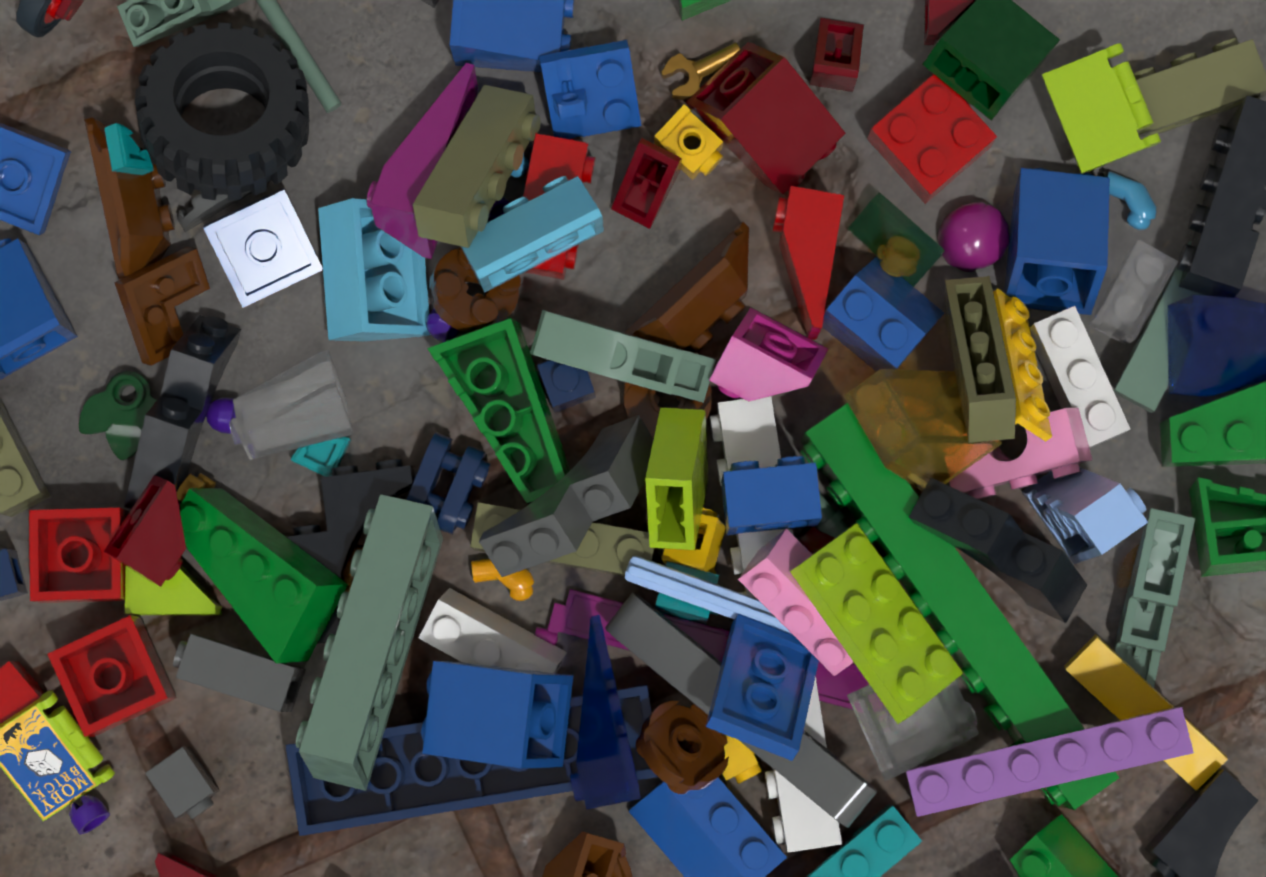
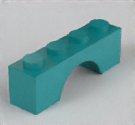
[806,804,922,877]

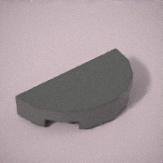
[177,191,252,232]

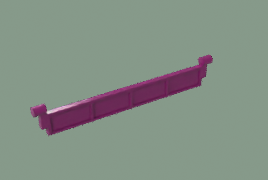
[534,589,906,741]

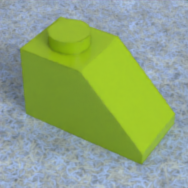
[125,565,222,616]

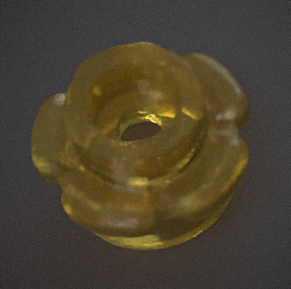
[877,236,920,277]

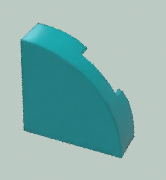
[104,123,154,175]
[291,435,351,477]

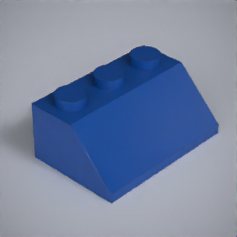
[628,777,787,877]

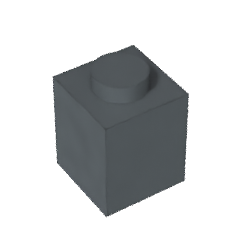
[145,746,220,820]

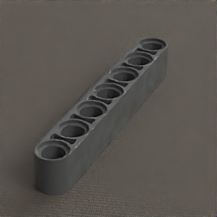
[605,592,877,828]

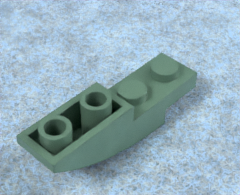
[117,0,249,47]
[530,310,716,403]

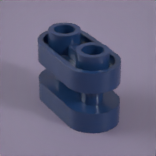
[407,432,491,535]

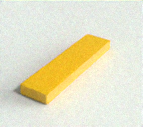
[1064,634,1228,791]

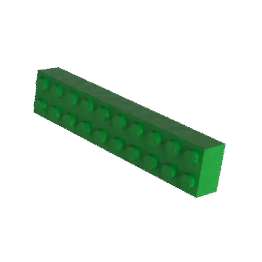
[799,401,1120,810]

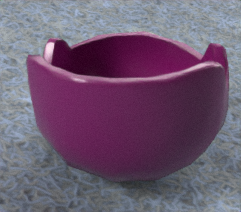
[937,202,1010,272]

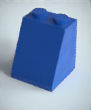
[450,0,575,72]
[1004,168,1110,315]
[0,238,78,380]
[822,257,944,381]
[421,661,573,769]

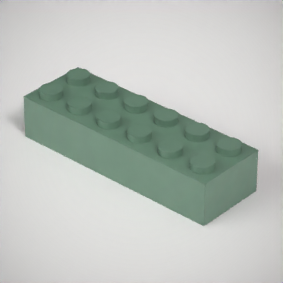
[296,494,443,791]

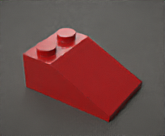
[773,186,844,340]

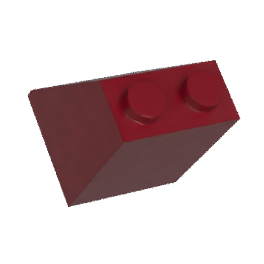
[686,42,846,195]

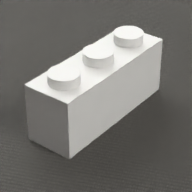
[1030,306,1130,448]
[418,588,567,673]

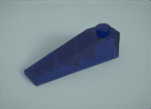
[1168,295,1266,397]
[570,615,641,809]

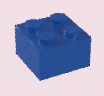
[721,456,822,535]

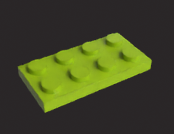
[790,523,963,724]

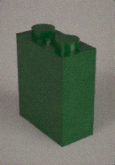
[922,0,1060,121]

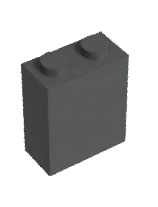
[173,634,306,712]

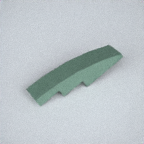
[1113,241,1212,413]
[1113,508,1195,688]

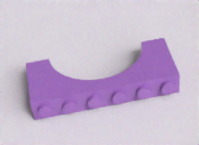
[906,706,1194,817]

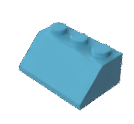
[460,176,604,293]
[318,198,430,342]

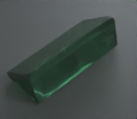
[847,192,945,287]

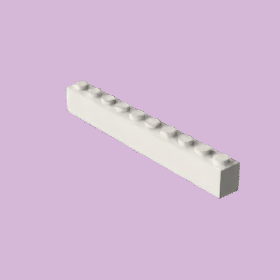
[710,396,842,853]

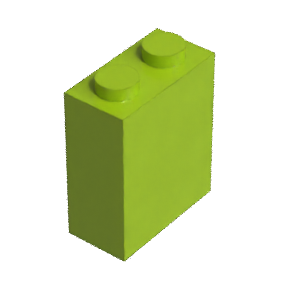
[645,408,708,550]

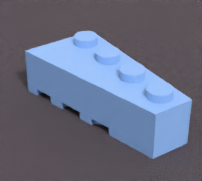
[1022,467,1148,565]

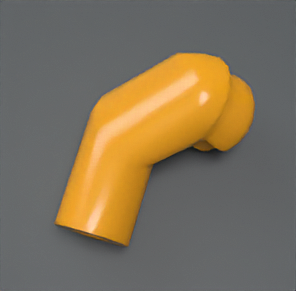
[471,559,534,601]

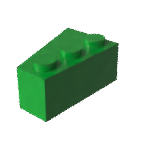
[1160,382,1266,467]
[1189,477,1266,577]

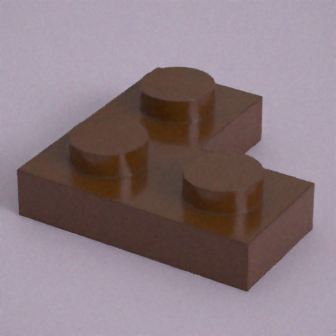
[114,246,210,366]

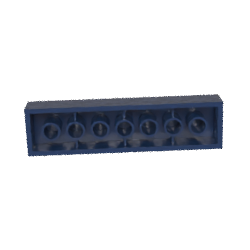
[286,685,658,836]

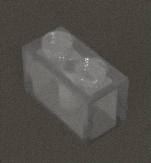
[1088,240,1178,346]

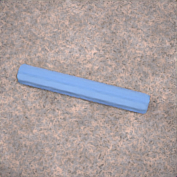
[625,556,794,636]

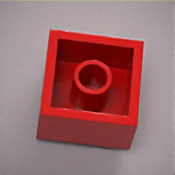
[867,74,997,204]
[29,507,130,603]
[47,615,177,737]

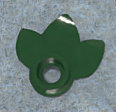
[79,371,157,461]

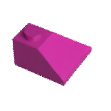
[709,308,829,402]

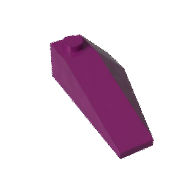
[367,63,478,259]

